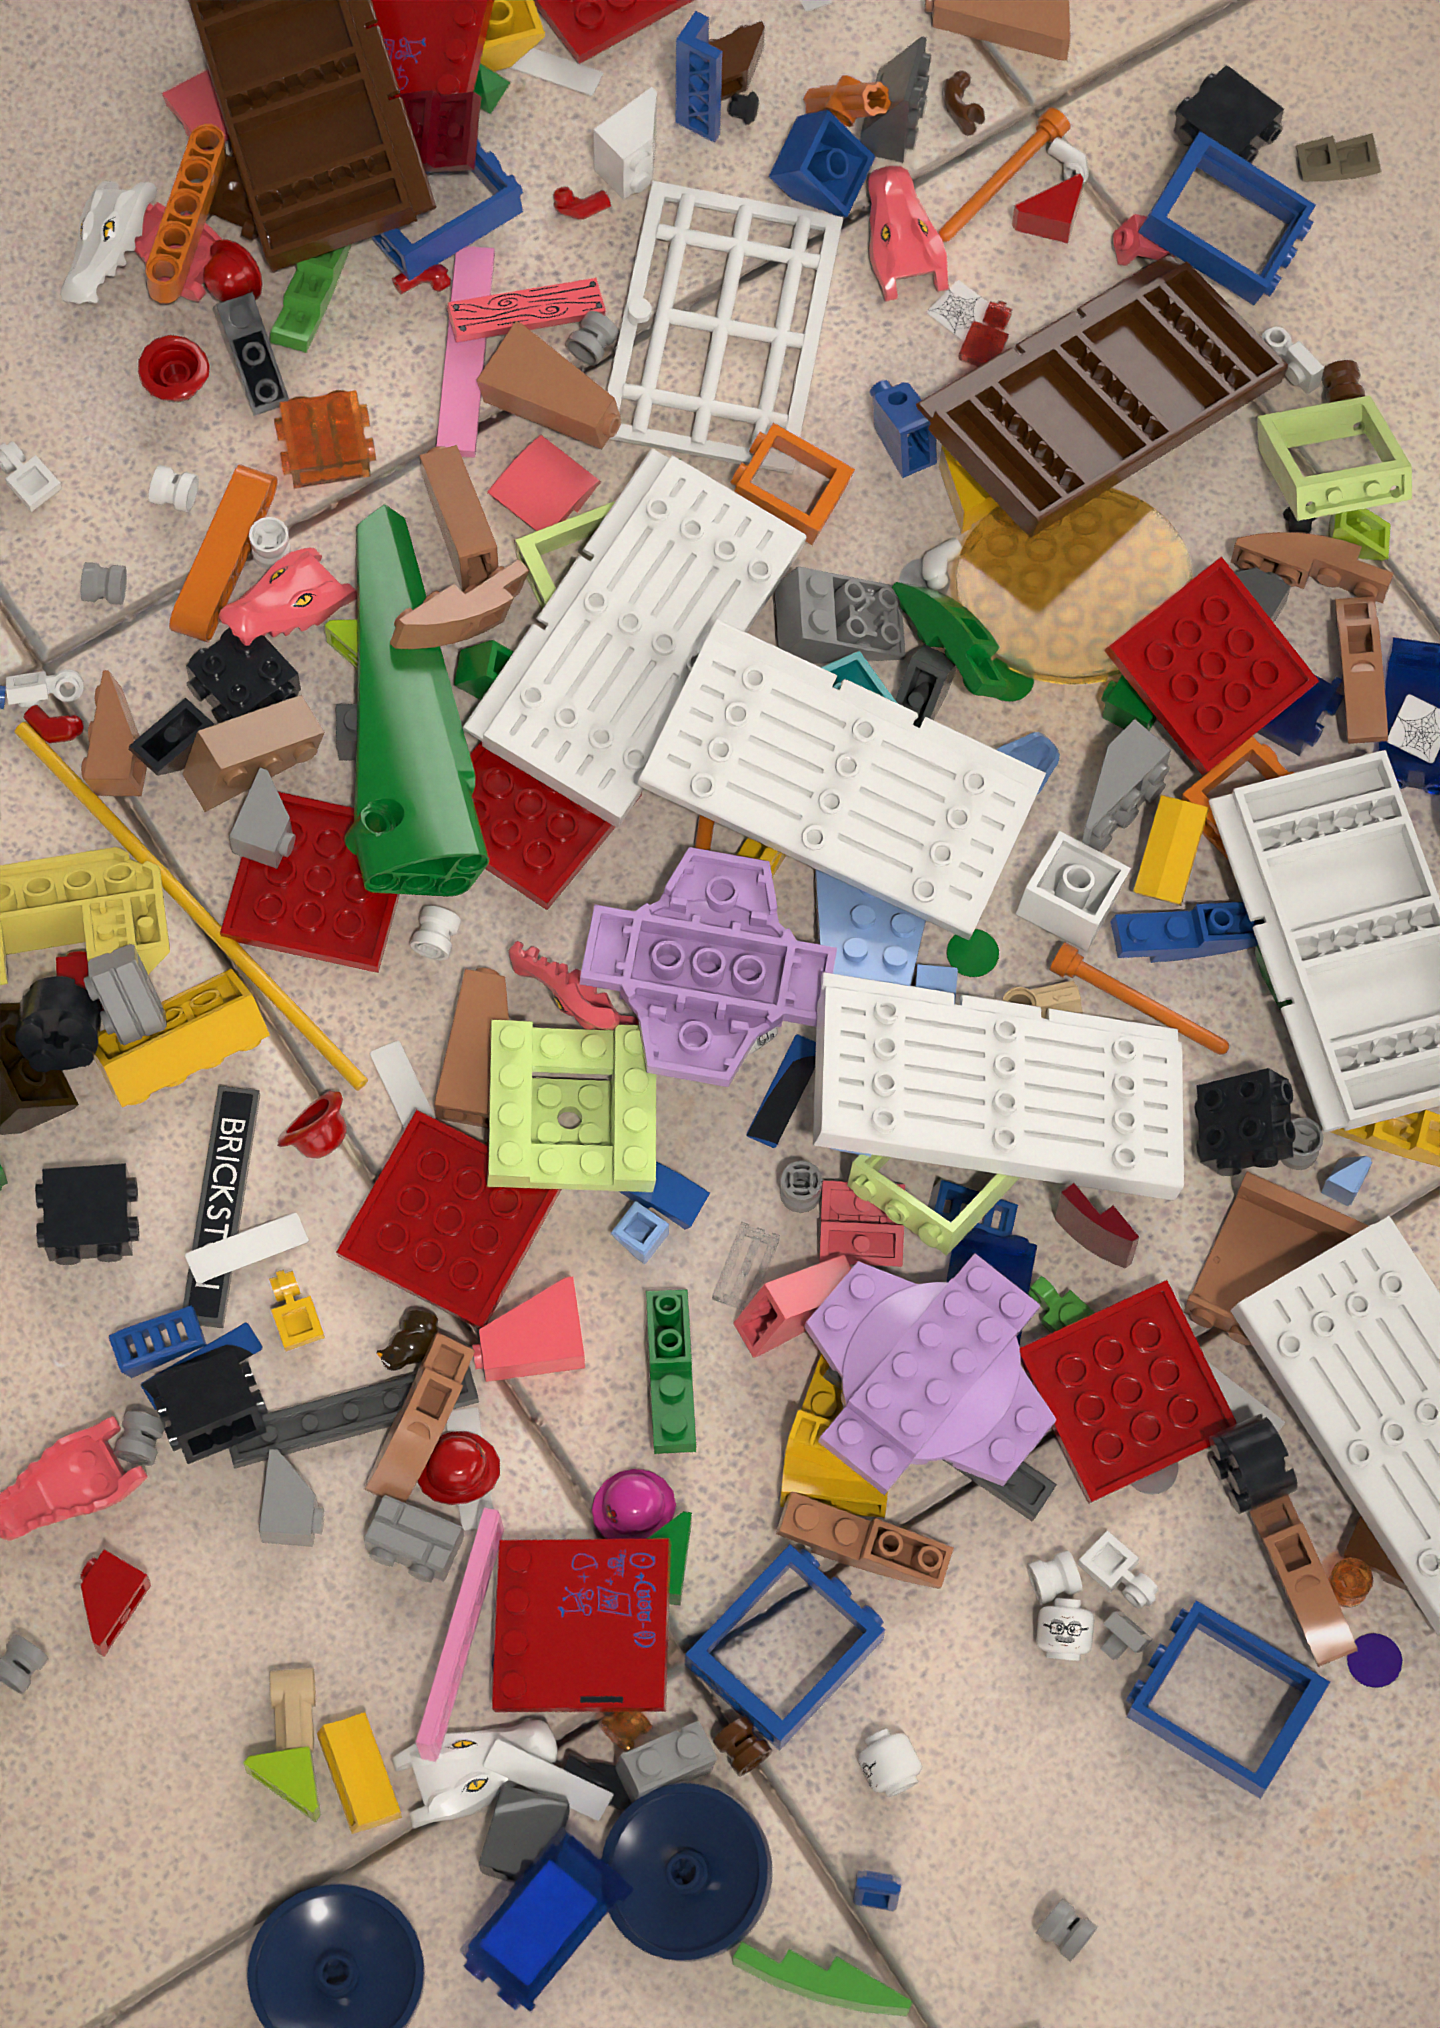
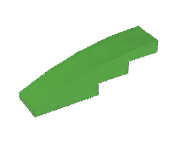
[270,244,352,353]
[732,1942,913,2016]

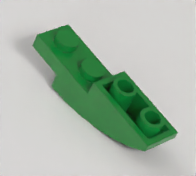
[892,582,1009,698]
[646,1289,696,1454]

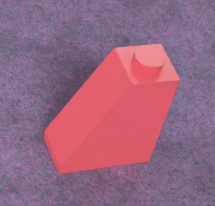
[733,1255,852,1358]
[472,1276,585,1382]

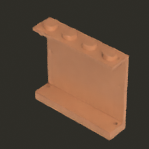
[1183,1172,1369,1346]

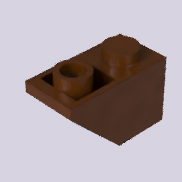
[708,21,765,101]

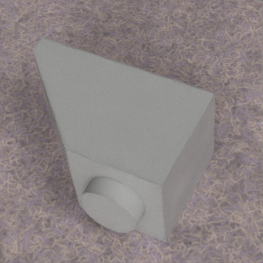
[229,768,296,868]
[259,1449,324,1547]

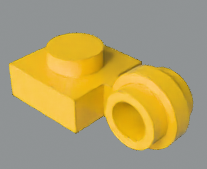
[269,1270,325,1352]

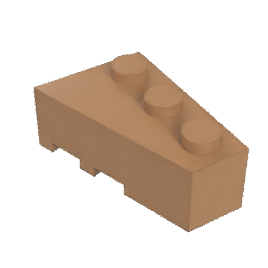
[182,695,325,812]

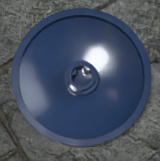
[600,1783,773,1962]
[247,1884,425,2028]

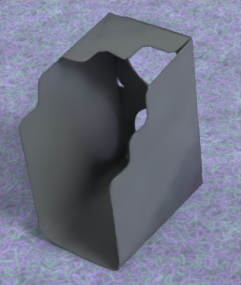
[478,1785,570,1885]

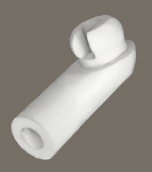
[1048,137,1089,184]
[922,538,963,590]

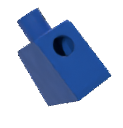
[870,380,937,478]

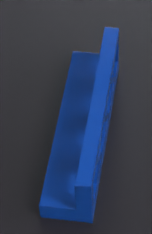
[676,11,722,143]

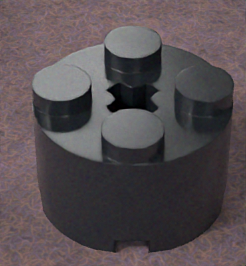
[15,976,103,1072]
[1209,1414,1297,1514]

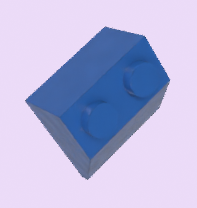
[768,110,876,218]

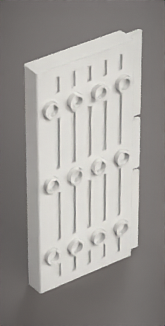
[462,449,807,828]
[638,619,1046,940]
[1208,750,1440,1132]
[813,972,1184,1201]
[1230,1216,1440,1636]

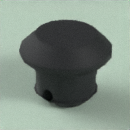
[729,91,759,125]
[1283,504,1317,534]

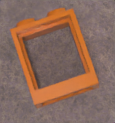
[730,423,855,545]
[1181,736,1295,860]

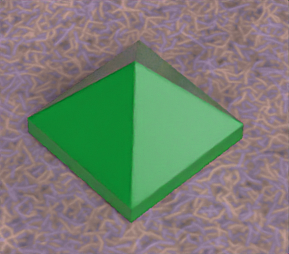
[473,63,511,115]

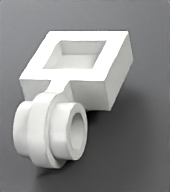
[1261,327,1324,395]
[0,441,62,512]
[6,669,84,707]
[1078,1531,1158,1609]

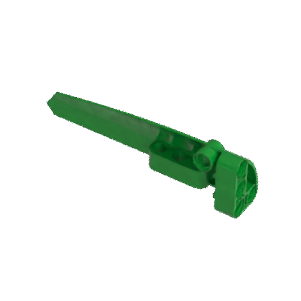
[345,504,489,897]

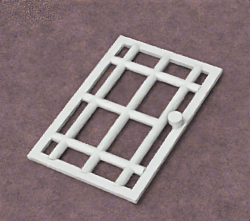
[607,181,843,474]

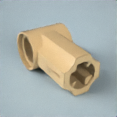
[1002,980,1083,1019]
[270,1668,316,1753]

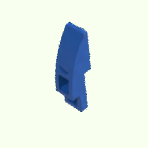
[1110,902,1264,963]

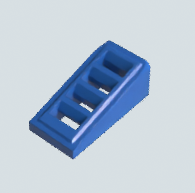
[928,1180,1018,1245]
[109,1306,207,1378]
[853,1870,901,1911]

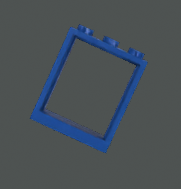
[1138,132,1316,306]
[371,139,523,281]
[685,1544,885,1751]
[1126,1601,1330,1799]

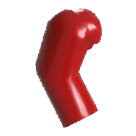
[392,264,451,295]

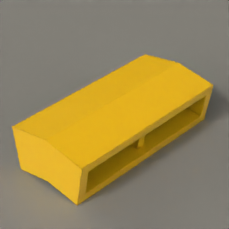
[1133,795,1209,906]
[780,1453,888,1518]
[317,1712,402,1834]

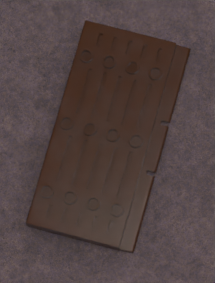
[188,0,436,271]
[916,254,1288,538]

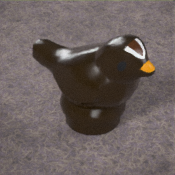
[376,1310,439,1371]

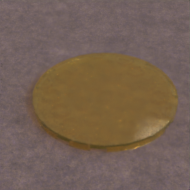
[956,488,1193,685]

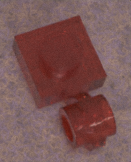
[958,300,1013,367]

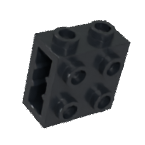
[1174,64,1284,164]
[186,627,301,723]
[1194,1068,1296,1176]
[35,1163,140,1265]
[153,1348,268,1464]

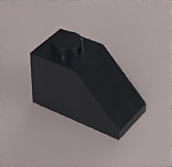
[129,698,214,776]

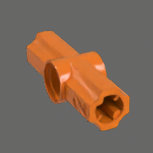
[803,75,891,127]

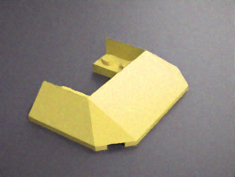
[0,847,170,985]

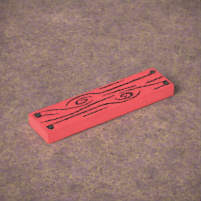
[447,278,606,343]

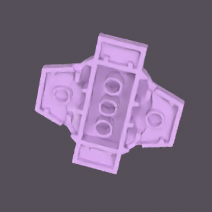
[580,847,837,1087]
[804,1254,1057,1495]

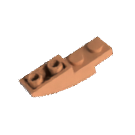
[1231,532,1394,604]
[390,559,529,649]
[1335,596,1388,744]
[364,1333,475,1503]
[776,1492,954,1589]
[1249,1495,1358,1667]

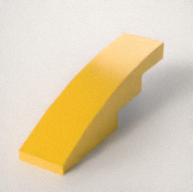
[1329,1110,1440,1167]

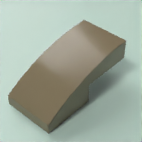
[1296,133,1382,182]

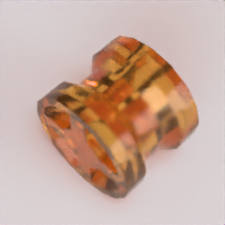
[1328,1558,1373,1608]
[598,1712,653,1752]

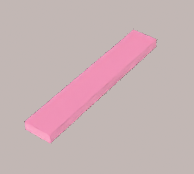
[436,246,495,458]
[416,1508,504,1762]

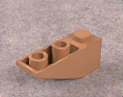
[81,670,147,796]

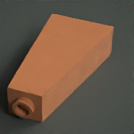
[925,0,1070,60]
[476,321,621,449]
[419,445,499,592]
[435,968,509,1128]

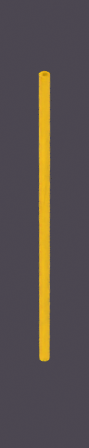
[14,722,368,1091]

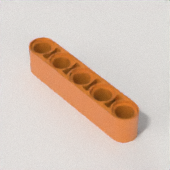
[146,124,226,304]
[169,465,278,643]

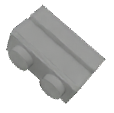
[84,944,167,1045]
[364,1495,464,1583]
[615,1721,717,1803]

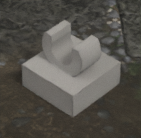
[1100,1611,1153,1660]

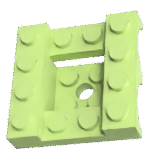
[487,1020,656,1192]

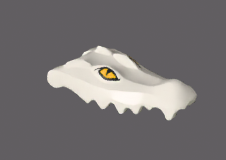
[61,181,157,305]
[391,1720,558,1828]

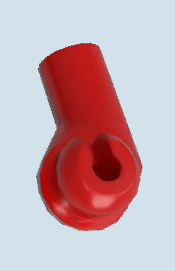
[553,186,611,220]
[23,705,84,743]

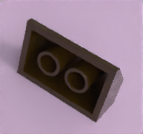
[0,1002,79,1135]

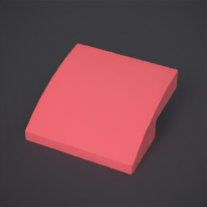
[162,69,230,151]
[487,435,601,531]
[819,1181,905,1267]

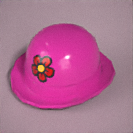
[591,1469,676,1539]

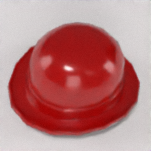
[203,239,263,302]
[138,335,210,402]
[278,1091,347,1159]
[417,1431,500,1505]

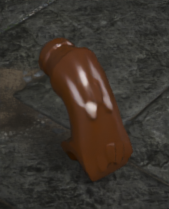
[943,70,985,136]

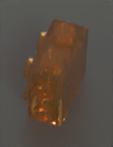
[274,390,376,489]

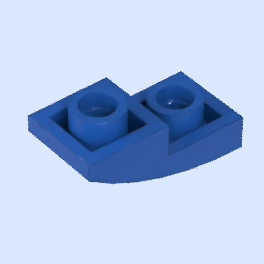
[618,1162,710,1230]

